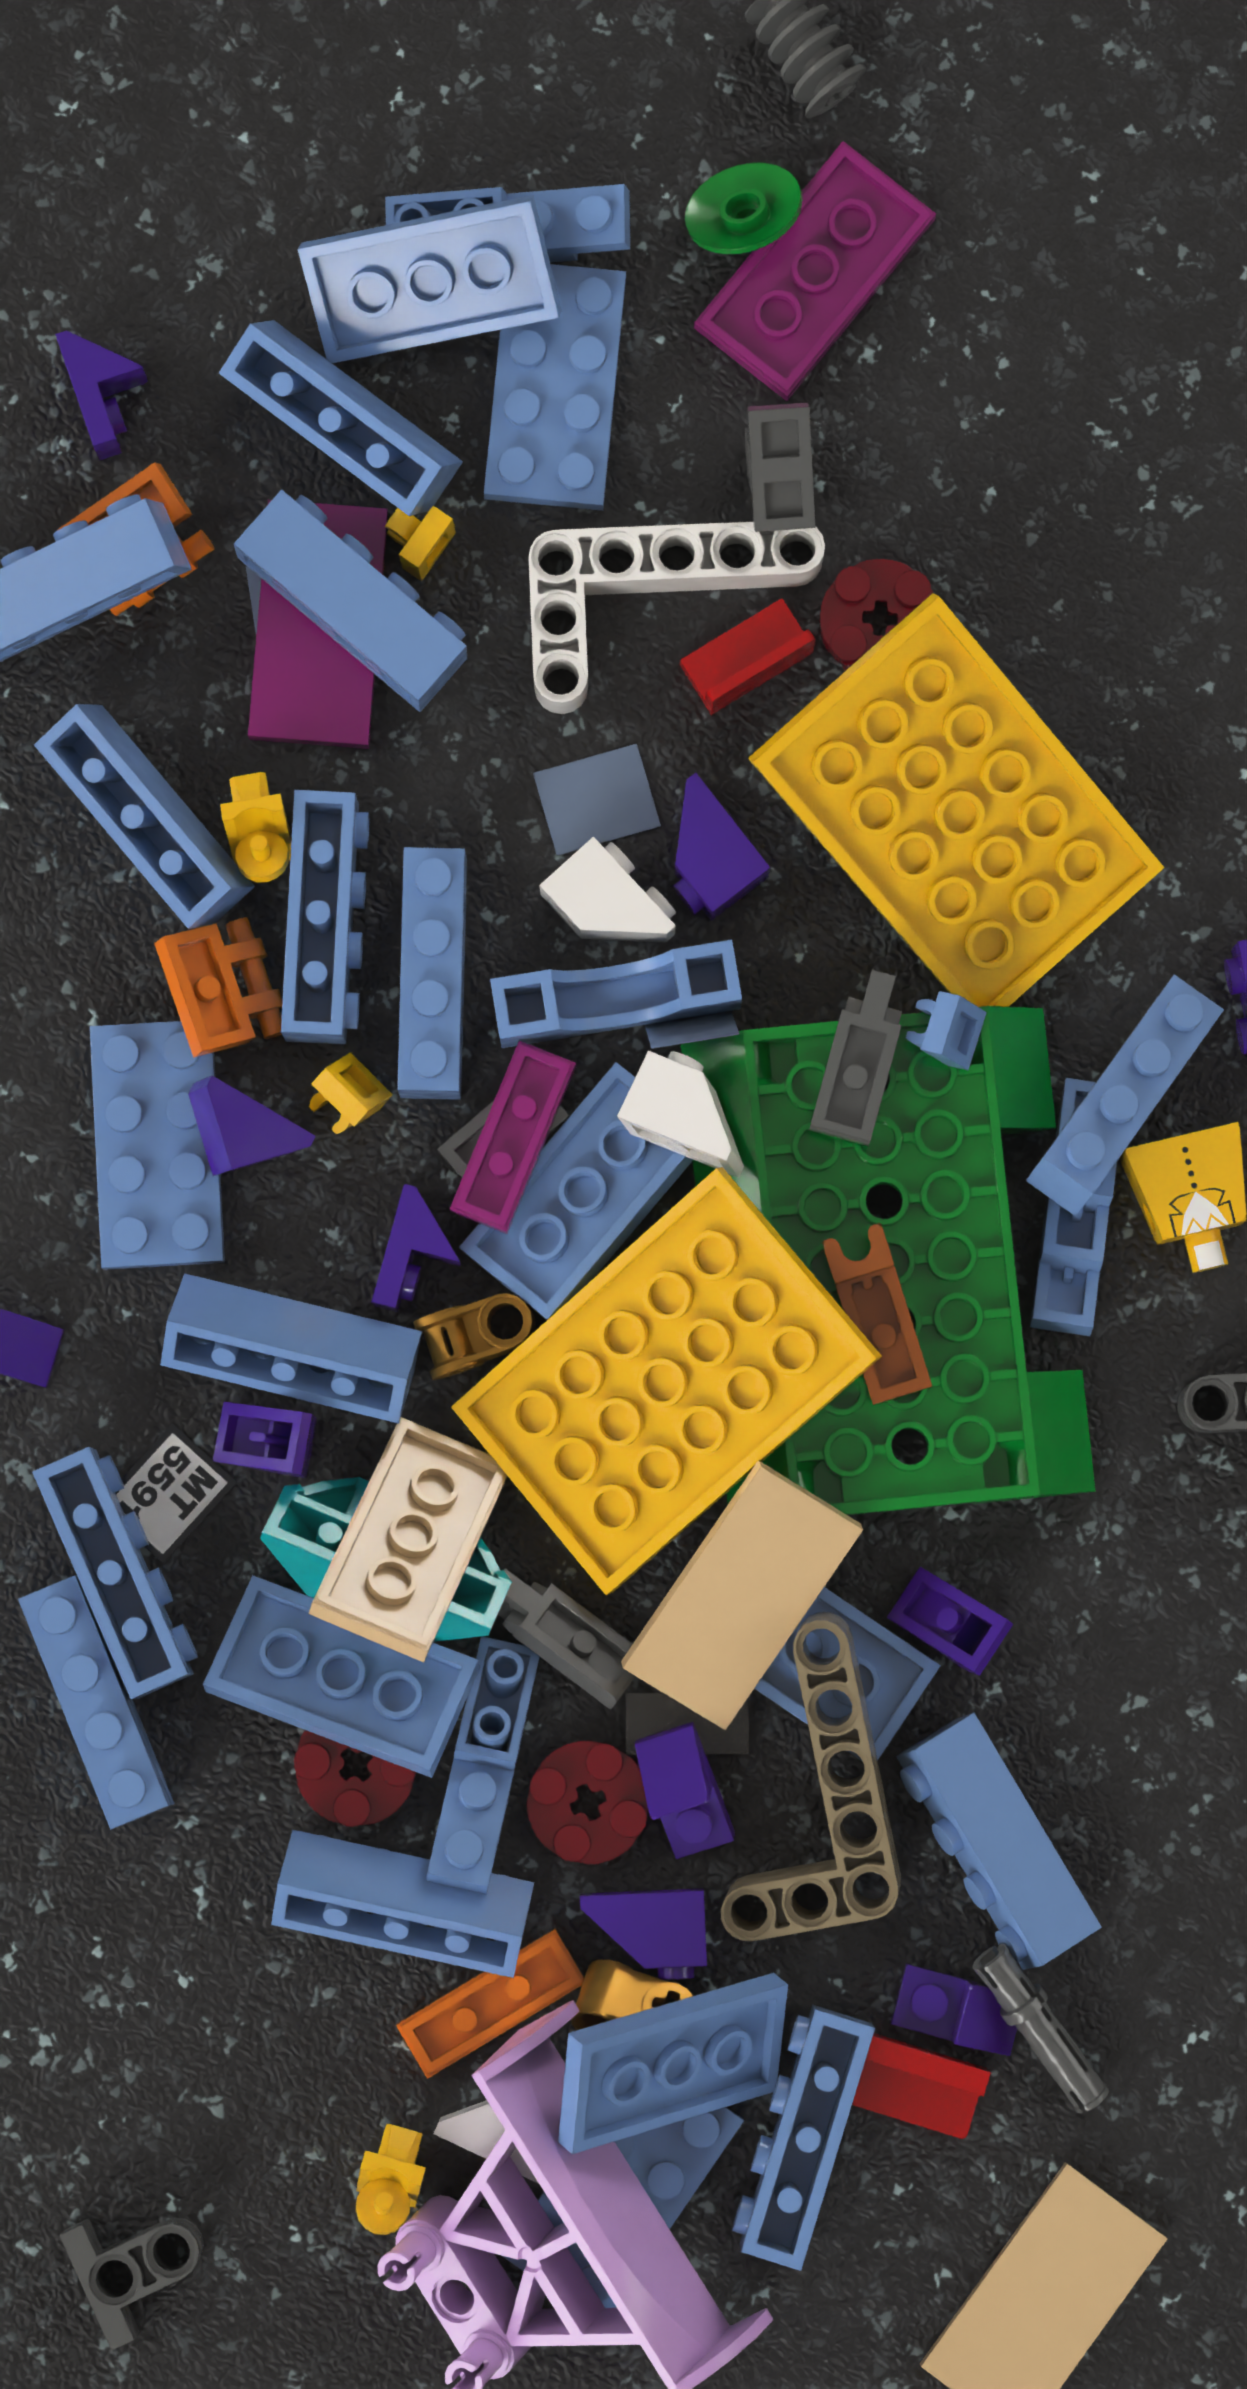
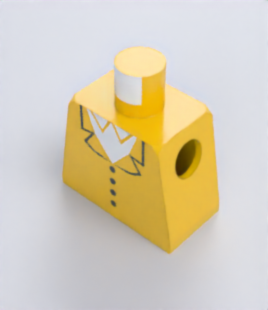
[1120,1122,1246,1273]

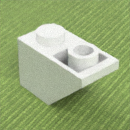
[539,836,676,942]

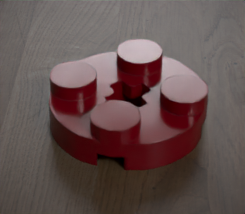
[819,559,933,671]
[294,1730,417,1827]
[527,1740,648,1864]

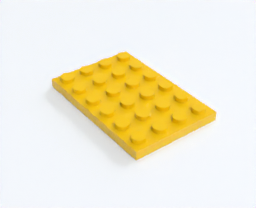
[748,593,1164,1007]
[451,1167,882,1595]

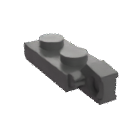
[809,970,902,1146]
[498,1568,636,1710]

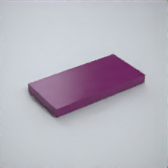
[694,141,936,401]
[248,500,389,749]

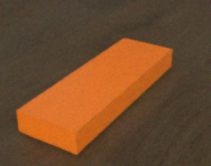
[396,1928,585,2079]

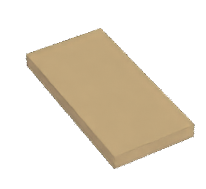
[308,1417,508,1663]
[621,1460,863,1730]
[920,2162,1167,2389]

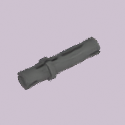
[973,1943,1109,2113]

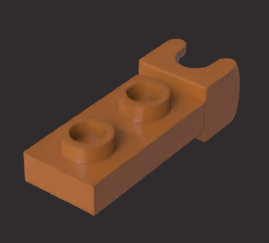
[822,1223,932,1405]

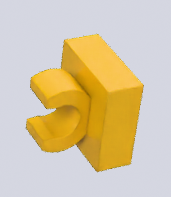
[385,506,456,581]
[309,1052,393,1134]

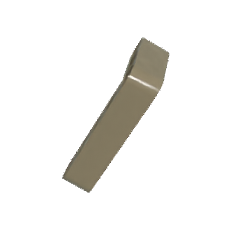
[721,1612,901,1941]

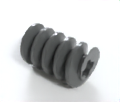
[744,0,866,119]

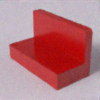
[680,598,816,715]
[852,2033,991,2139]

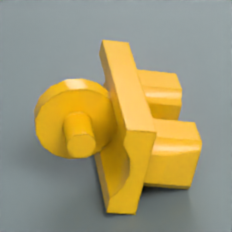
[220,772,292,882]
[356,2124,426,2235]

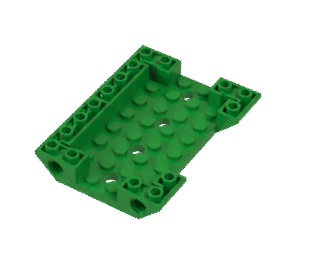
[681,1006,1096,1516]

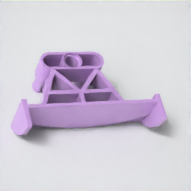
[377,2000,773,2389]

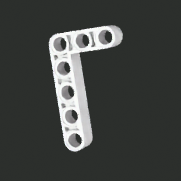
[529,522,825,714]

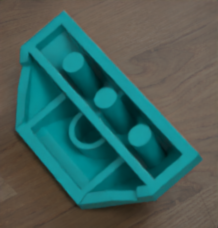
[260,1477,512,1642]

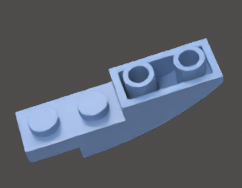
[385,184,630,262]
[426,1636,540,1895]

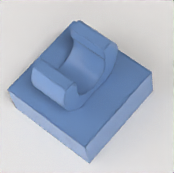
[906,991,987,1070]

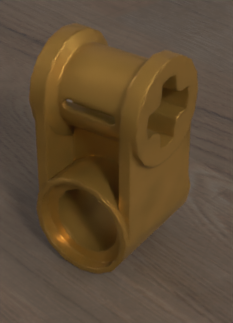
[413,1293,536,1380]
[571,1960,693,2030]

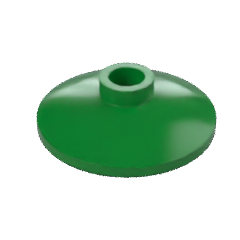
[685,163,803,254]

